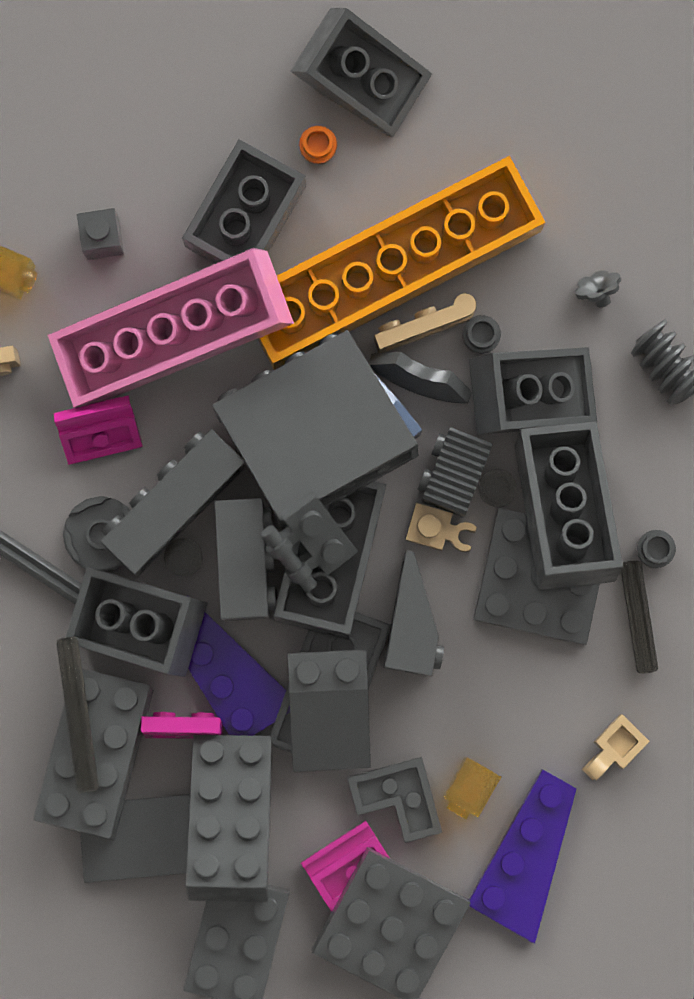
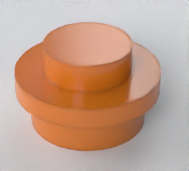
[299,126,337,164]

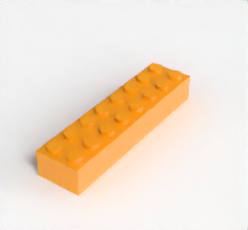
[258,155,546,370]

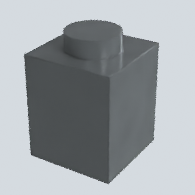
[77,208,124,260]

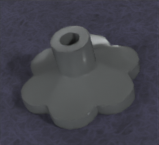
[575,270,621,307]

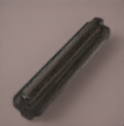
[621,560,658,674]

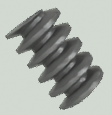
[631,319,694,406]

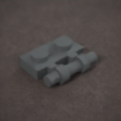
[261,491,358,592]

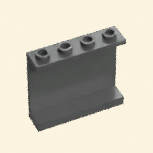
[212,330,419,530]

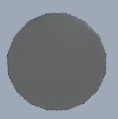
[63,496,131,572]

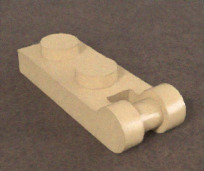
[374,293,476,353]

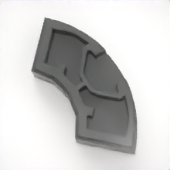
[368,352,472,403]

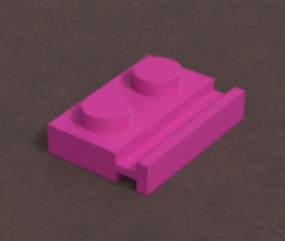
[54,395,143,465]
[141,712,223,739]
[301,820,390,911]

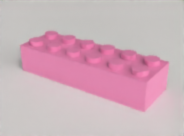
[48,248,294,407]

